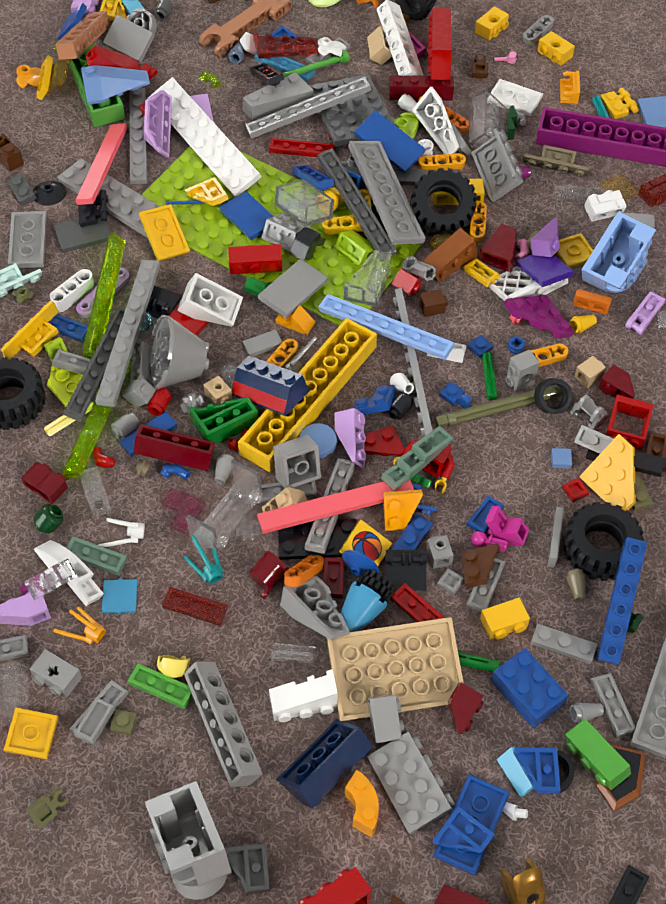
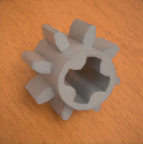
[180,392,205,414]

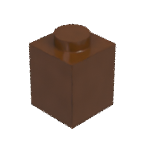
[419,289,448,317]

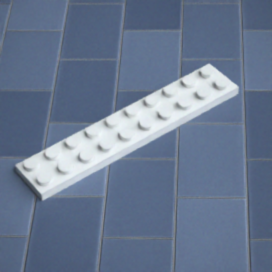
[148,77,262,197]

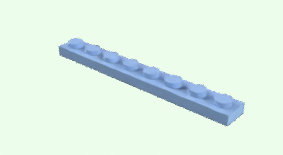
[318,294,454,360]

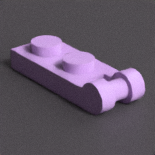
[625,291,666,335]

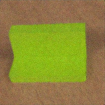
[335,230,375,266]

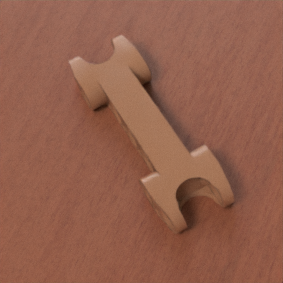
[199,0,292,57]

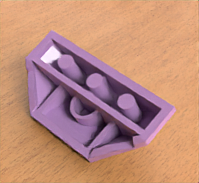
[144,90,172,158]

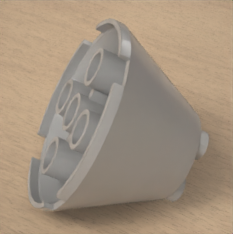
[147,315,209,389]

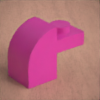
[486,506,529,546]

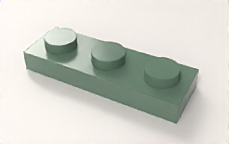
[66,536,128,576]

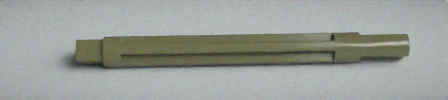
[435,385,563,427]

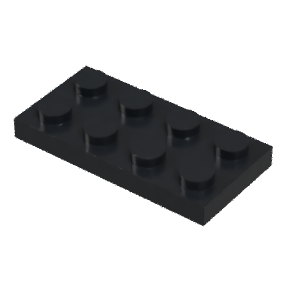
[278,519,357,560]

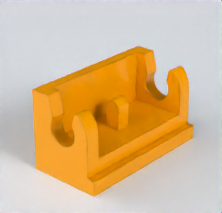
[560,71,580,104]

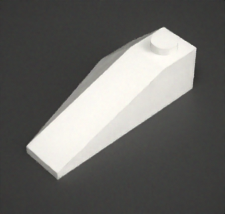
[412,87,459,154]

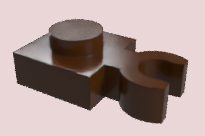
[472,55,488,78]

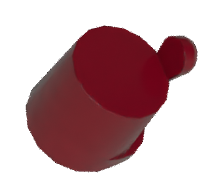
[249,551,289,599]

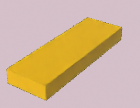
[36,55,53,100]

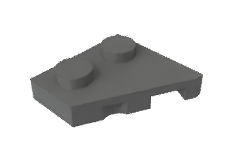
[225,843,270,894]

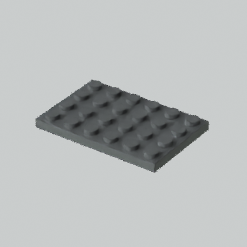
[310,74,396,147]

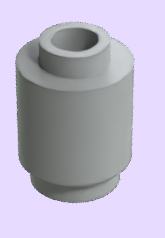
[111,412,140,439]

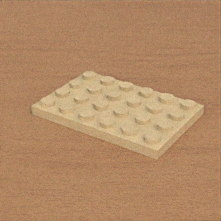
[326,617,464,721]

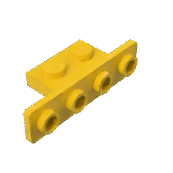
[1,300,59,359]

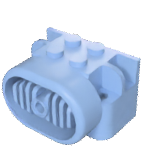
[582,212,656,293]

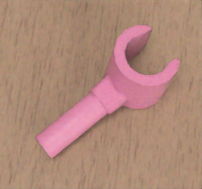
[494,52,517,64]

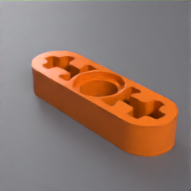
[284,555,324,587]

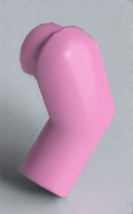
[515,239,530,260]

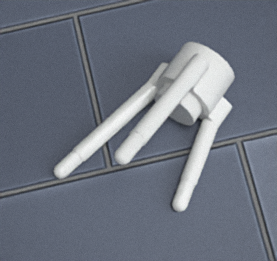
[98,518,145,547]

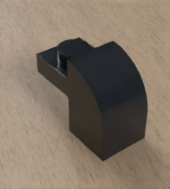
[289,227,326,261]

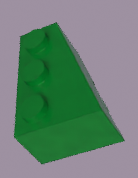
[189,397,258,445]

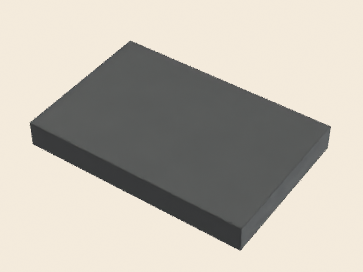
[53,218,113,253]

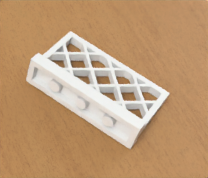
[489,266,568,301]

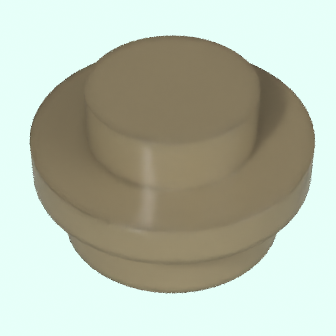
[135,459,151,478]

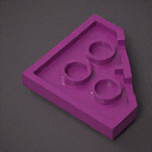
[504,294,575,339]

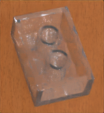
[275,179,334,227]

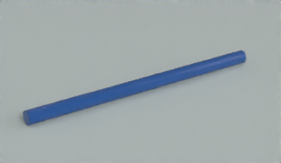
[166,200,227,205]

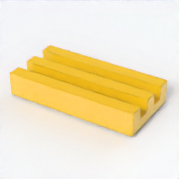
[463,258,500,287]

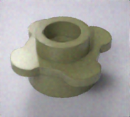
[12,286,33,303]

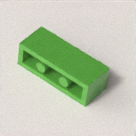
[565,719,631,790]

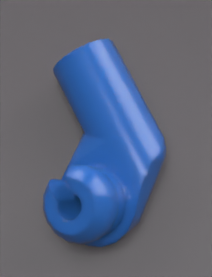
[161,464,191,480]

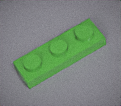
[128,663,193,709]

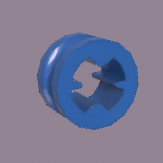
[508,336,525,354]

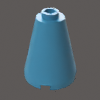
[340,581,388,632]

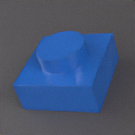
[467,335,494,358]

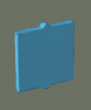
[102,578,138,615]

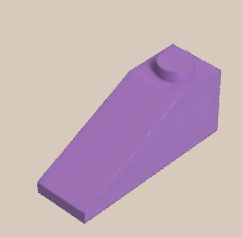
[530,218,560,257]

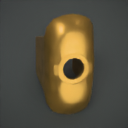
[500,858,546,904]

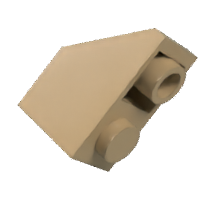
[262,487,307,512]

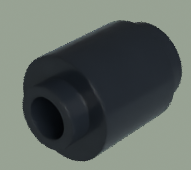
[387,392,413,420]

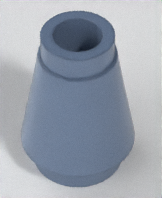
[228,43,244,64]

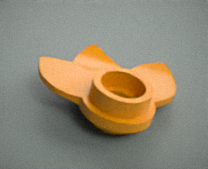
[16,65,41,89]

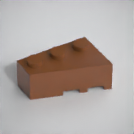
[422,228,479,282]

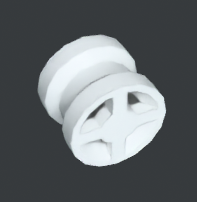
[418,139,433,156]

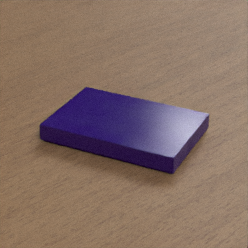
[516,255,574,287]

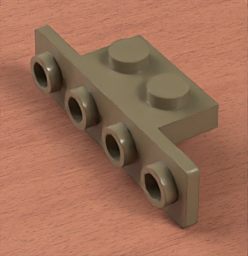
[523,145,589,177]

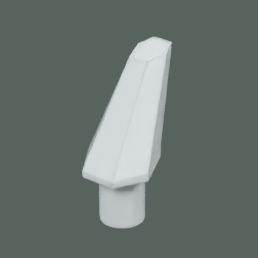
[503,802,528,821]

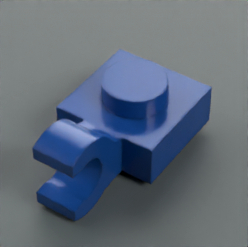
[439,382,472,409]

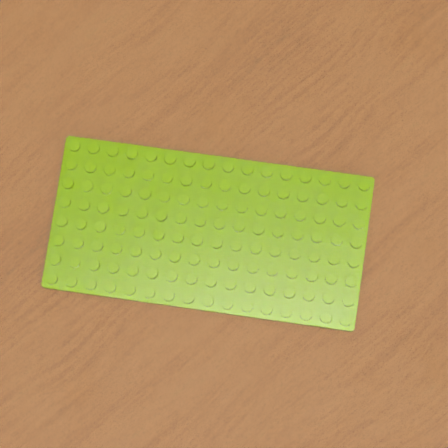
[142,146,424,326]

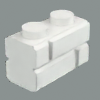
[584,190,626,222]

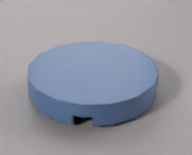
[299,423,337,458]

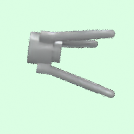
[284,337,317,373]

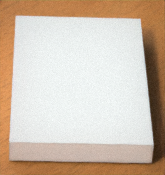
[487,79,543,116]

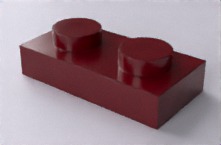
[323,557,344,598]

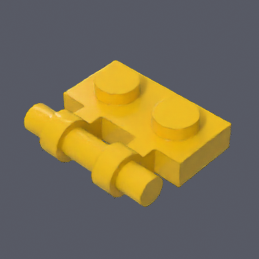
[600,88,639,119]

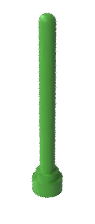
[283,50,350,78]

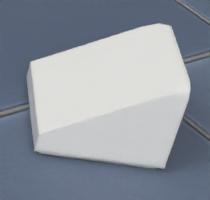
[239,32,257,55]

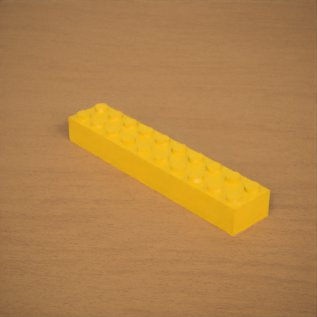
[238,318,377,473]

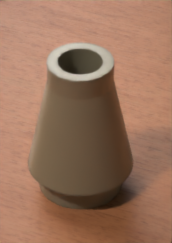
[566,569,586,601]

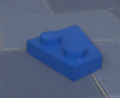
[513,747,561,794]
[432,806,496,854]

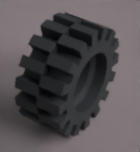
[356,569,395,603]

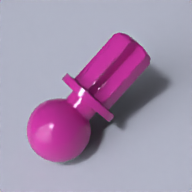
[471,531,508,552]

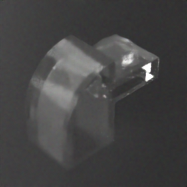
[24,558,78,600]

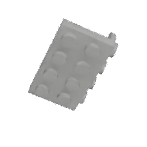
[471,128,524,202]
[367,732,455,835]

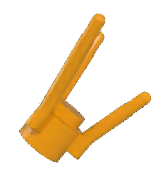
[53,606,106,645]

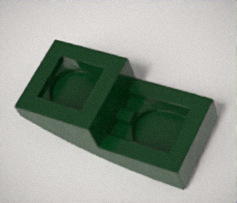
[506,105,518,140]

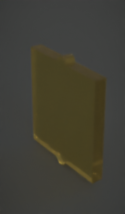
[599,174,639,200]

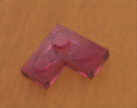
[162,488,206,536]

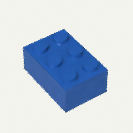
[491,648,569,729]

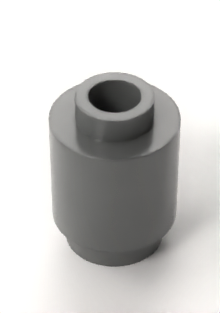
[154,0,173,21]

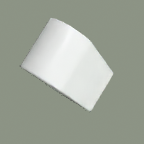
[50,269,94,312]

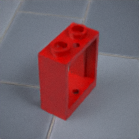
[606,395,654,450]

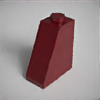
[480,224,517,273]

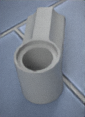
[402,256,436,281]

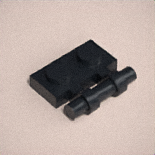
[78,189,109,227]

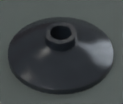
[33,181,66,206]

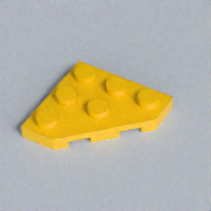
[580,434,636,511]

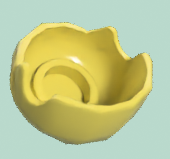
[157,655,191,678]

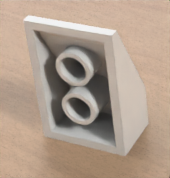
[177,273,243,327]

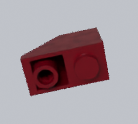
[599,364,635,399]
[448,682,484,734]

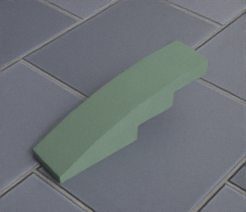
[381,426,453,491]

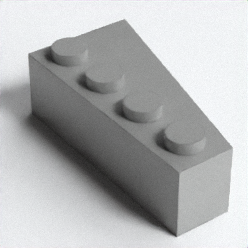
[242,72,314,120]

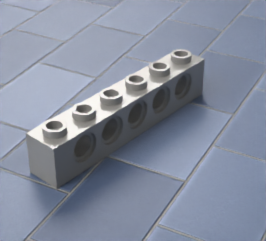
[184,662,263,787]

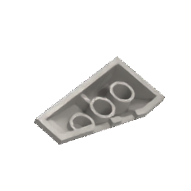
[280,576,349,640]

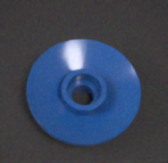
[342,550,379,576]

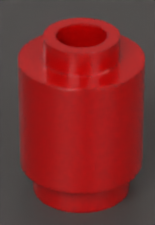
[147,388,172,416]

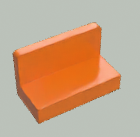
[573,289,612,315]

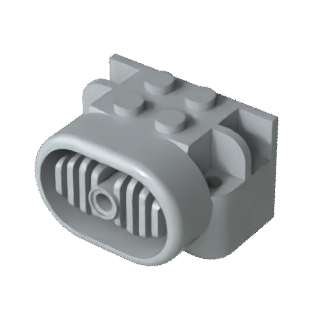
[145,781,232,900]

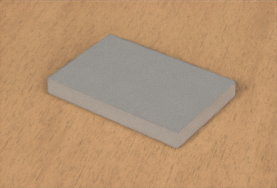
[103,15,155,62]

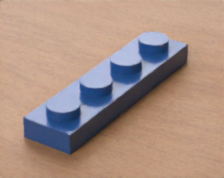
[292,165,334,190]

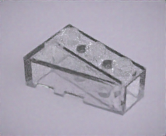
[343,250,392,307]

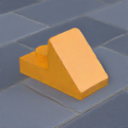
[275,305,316,336]

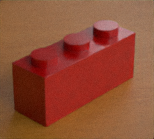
[228,244,282,275]

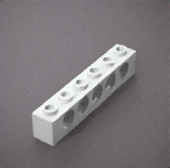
[377,0,424,76]

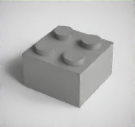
[273,435,321,488]

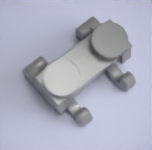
[570,394,608,430]

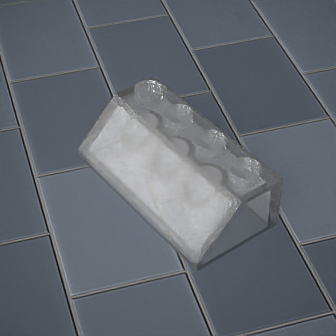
[469,89,506,149]

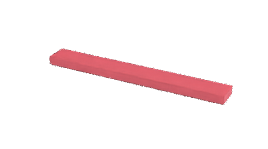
[76,123,127,205]
[257,480,414,534]

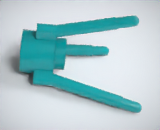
[184,535,224,584]

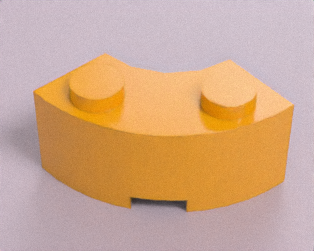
[345,770,379,838]

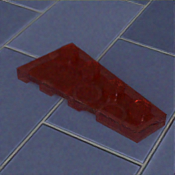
[253,33,319,59]

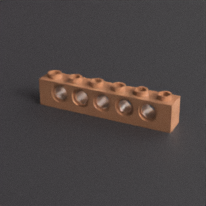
[55,11,111,60]

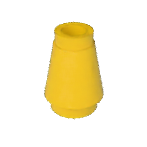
[569,314,597,334]

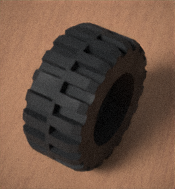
[410,168,477,238]
[0,357,46,430]
[563,502,644,581]

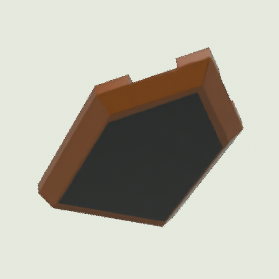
[595,744,646,811]

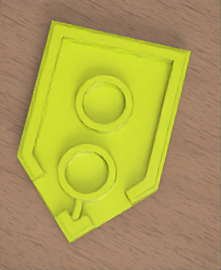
[47,366,99,407]

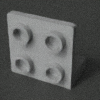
[261,213,311,251]

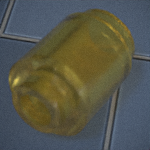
[430,233,453,250]

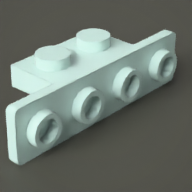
[0,263,42,298]

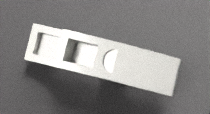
[34,540,104,606]

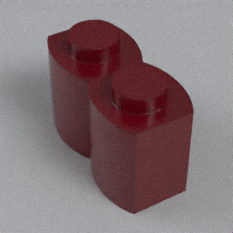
[21,462,68,504]

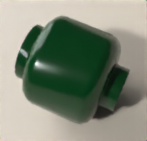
[33,504,63,534]

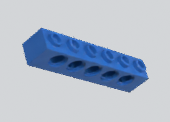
[596,537,648,666]

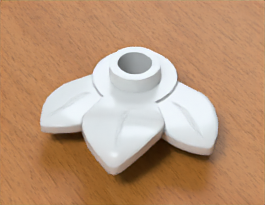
[318,37,346,57]

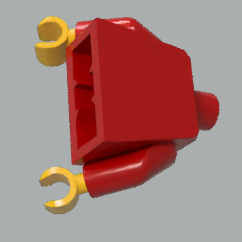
[394,439,454,493]

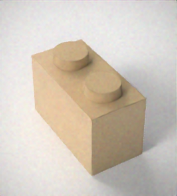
[367,26,392,65]

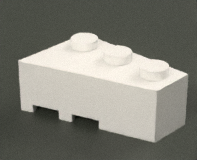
[269,669,338,722]

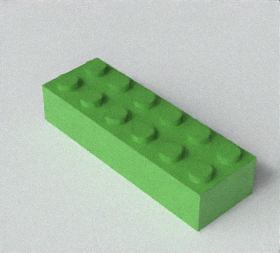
[67,43,125,127]

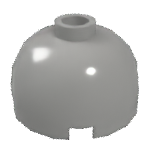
[126,8,157,34]

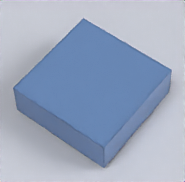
[551,448,572,468]

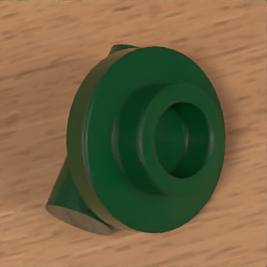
[627,612,643,633]

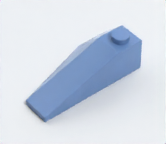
[81,65,150,105]

